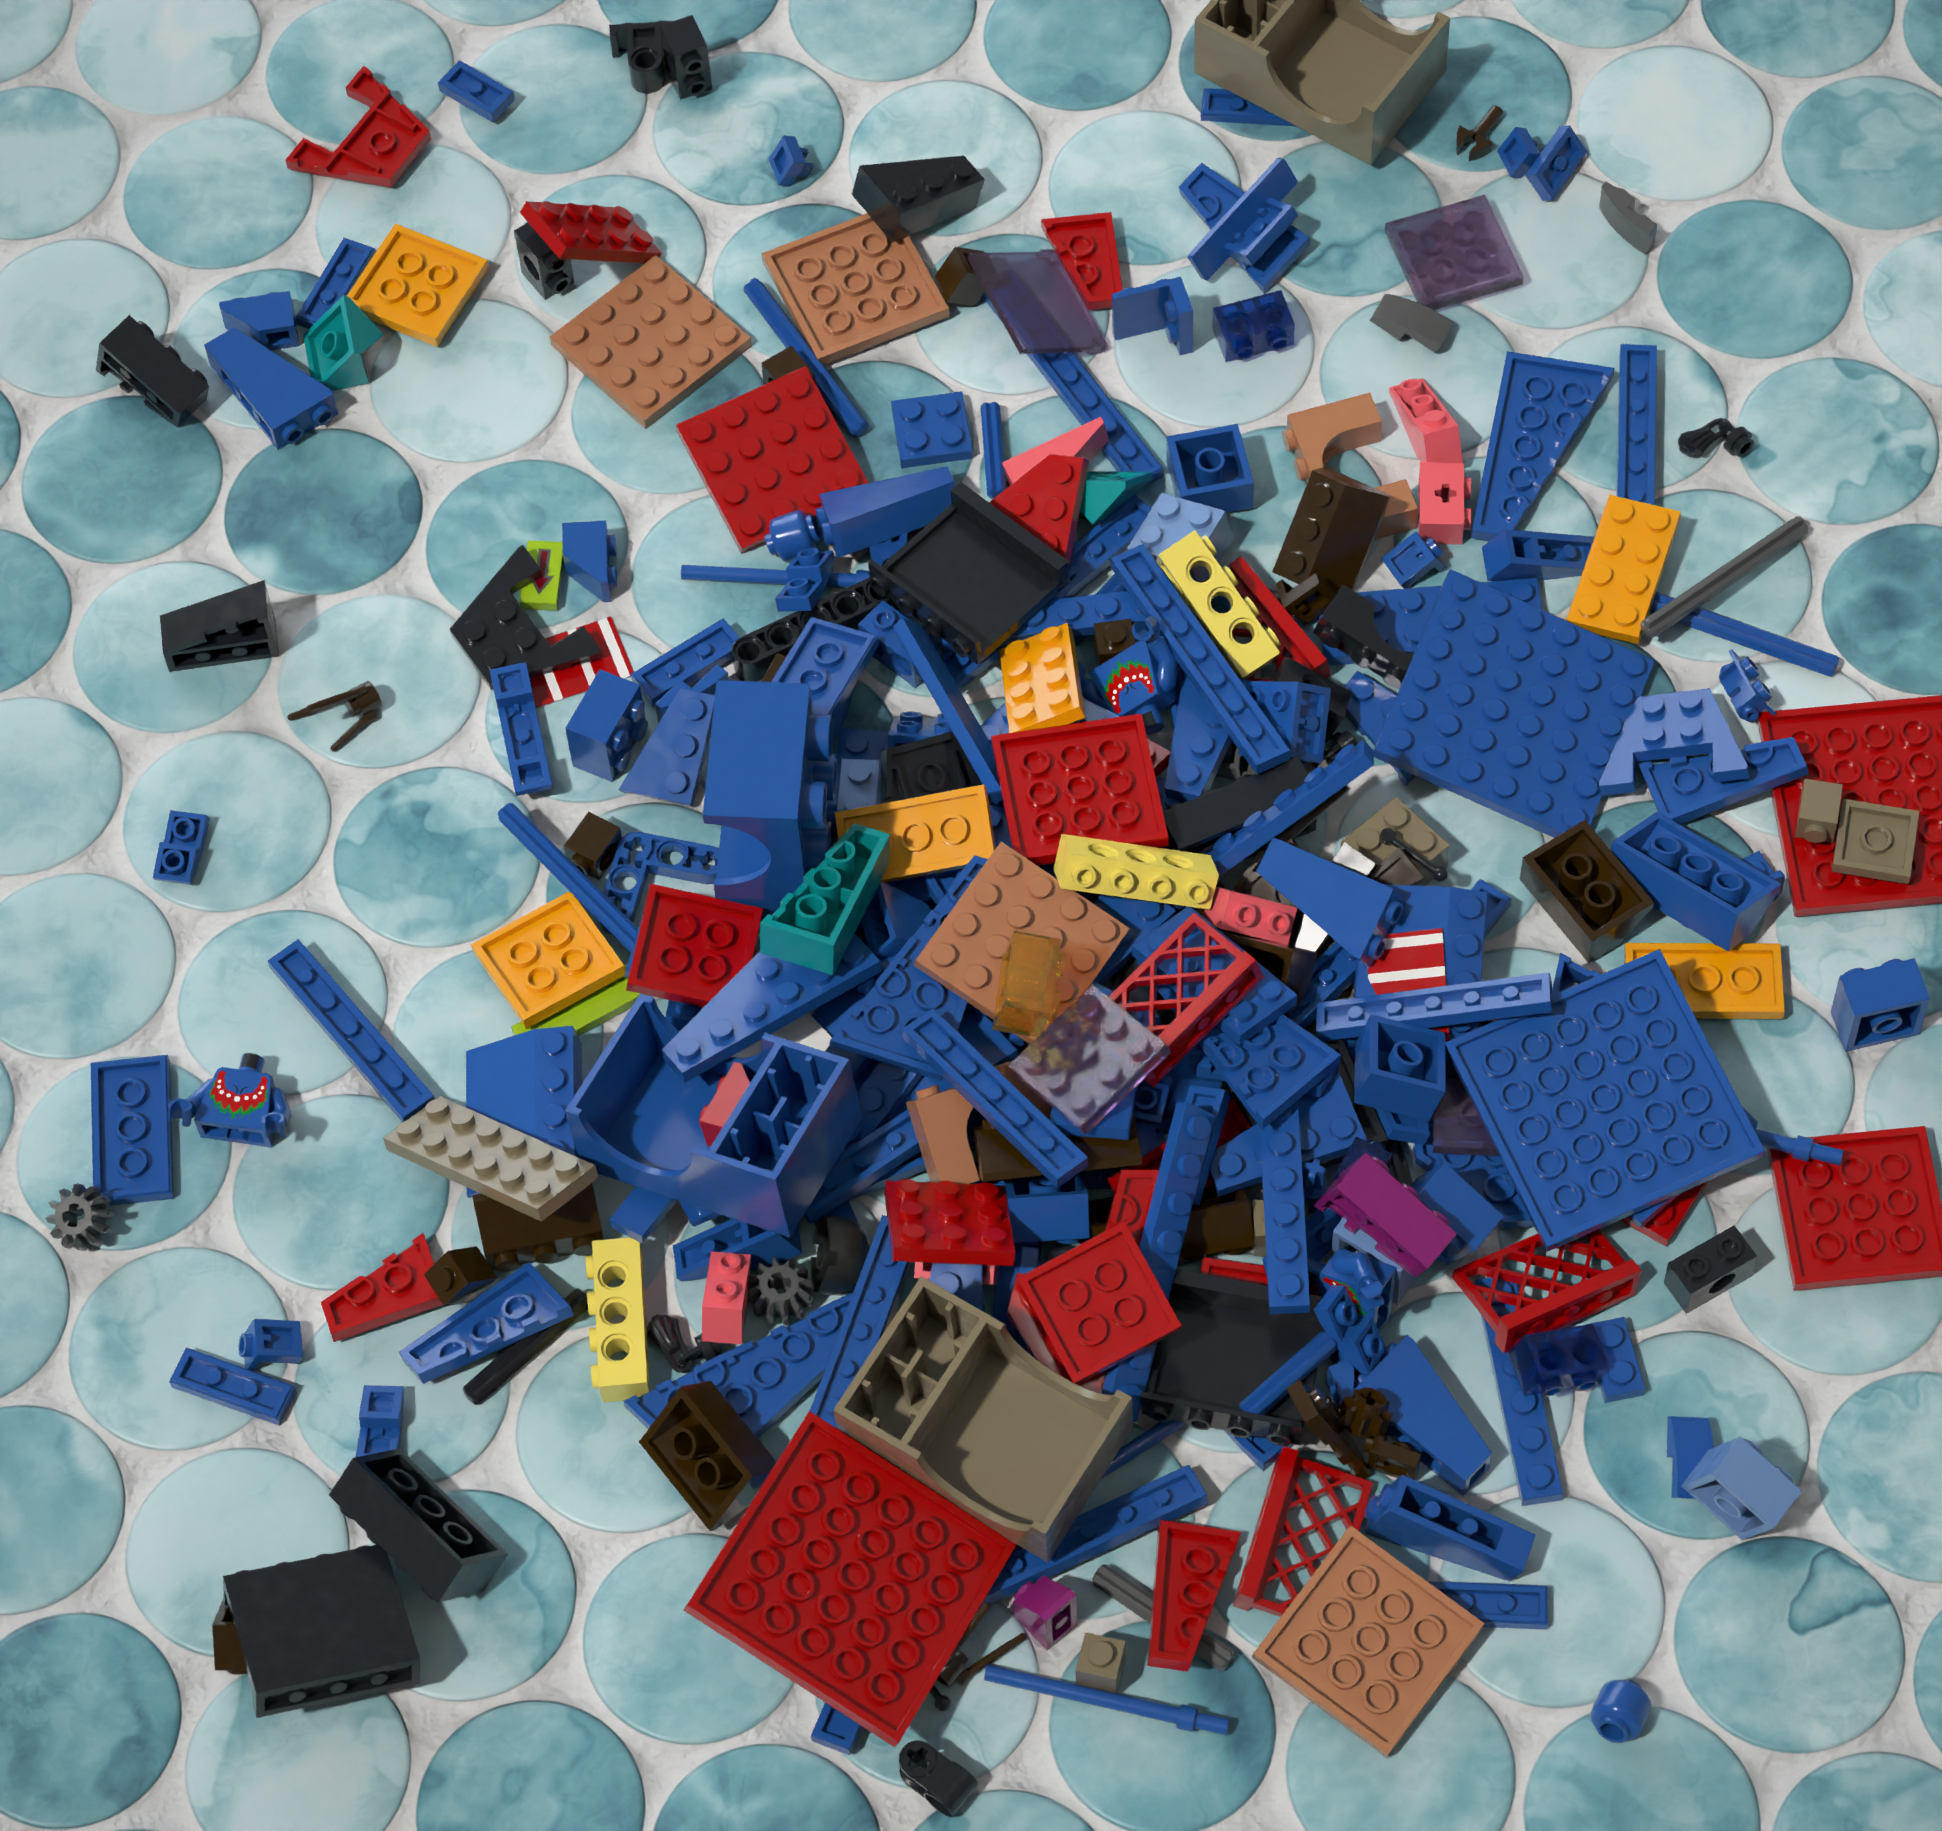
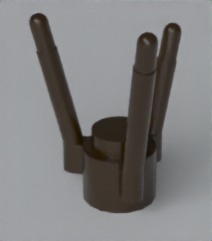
[287,681,382,752]
[937,1602,1027,1688]

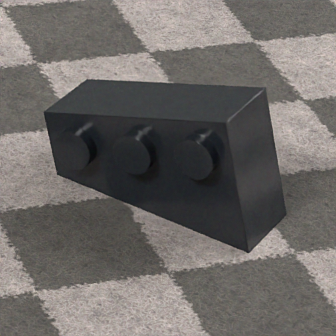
[852,155,985,242]
[96,315,209,428]
[160,580,279,672]

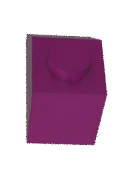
[1013,1575,1077,1650]

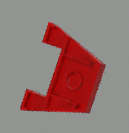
[285,66,431,188]

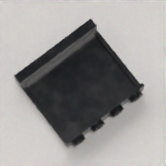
[868,481,1070,665]
[1140,1269,1325,1446]
[223,1545,420,1718]

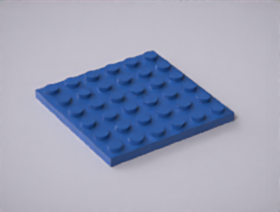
[1373,569,1655,838]
[1445,949,1765,1252]

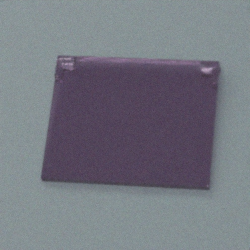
[967,249,1109,354]

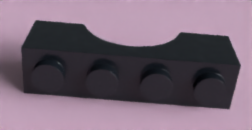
[1312,584,1414,689]

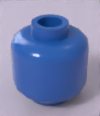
[765,510,822,563]
[1591,1679,1651,1743]

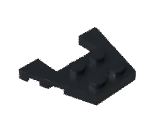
[449,545,603,690]
[881,731,1000,807]

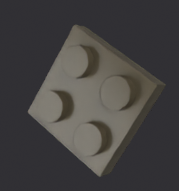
[1831,799,1919,884]

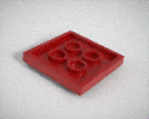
[626,883,763,1008]
[884,1179,1015,1266]
[1017,1221,1182,1385]

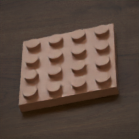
[762,213,949,365]
[550,255,752,429]
[914,842,1130,1052]
[1252,1525,1485,1758]

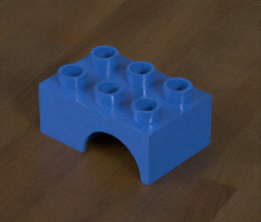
[703,680,839,931]
[565,993,863,1237]

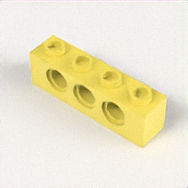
[1156,530,1281,679]
[1053,834,1219,910]
[585,1237,650,1402]

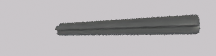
[1640,516,1809,638]

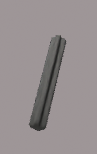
[1092,1564,1234,1671]

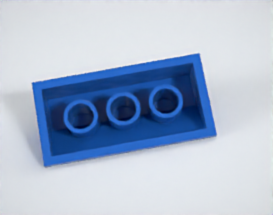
[1611,812,1781,951]

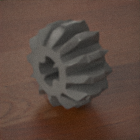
[45,1183,116,1251]
[748,1256,814,1326]

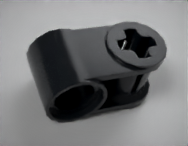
[899,1740,979,1818]

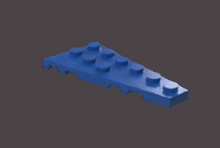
[1471,351,1615,541]
[829,855,988,1081]
[662,933,882,1083]
[1136,959,1341,1130]
[623,1293,853,1438]

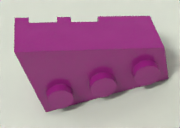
[1314,1153,1457,1277]

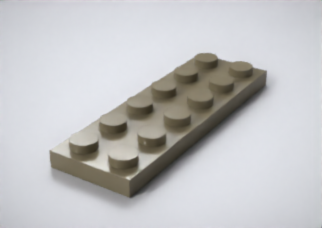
[383,1096,599,1222]

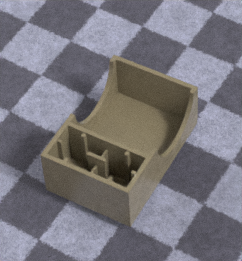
[1194,0,1450,165]
[833,1276,1133,1563]

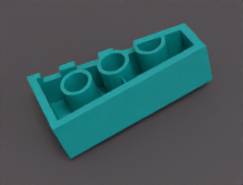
[760,823,890,975]

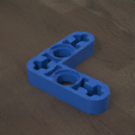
[600,832,719,935]

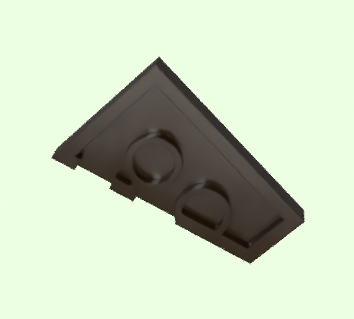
[1286,1380,1373,1479]

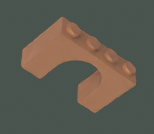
[1282,393,1418,540]
[906,1050,1066,1184]

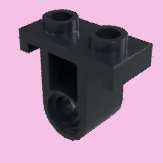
[609,20,672,94]

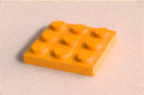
[347,223,489,347]
[471,891,626,1029]

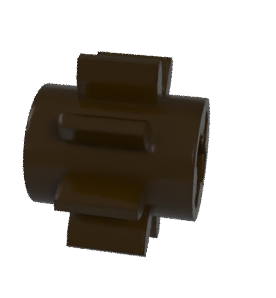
[1340,1388,1393,1438]

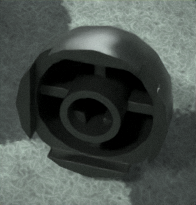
[810,1216,871,1295]

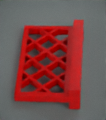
[1229,556,1331,681]
[1083,913,1264,1087]
[1452,1229,1642,1354]
[1232,1446,1373,1617]

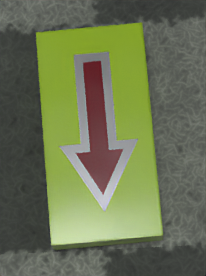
[520,540,564,611]

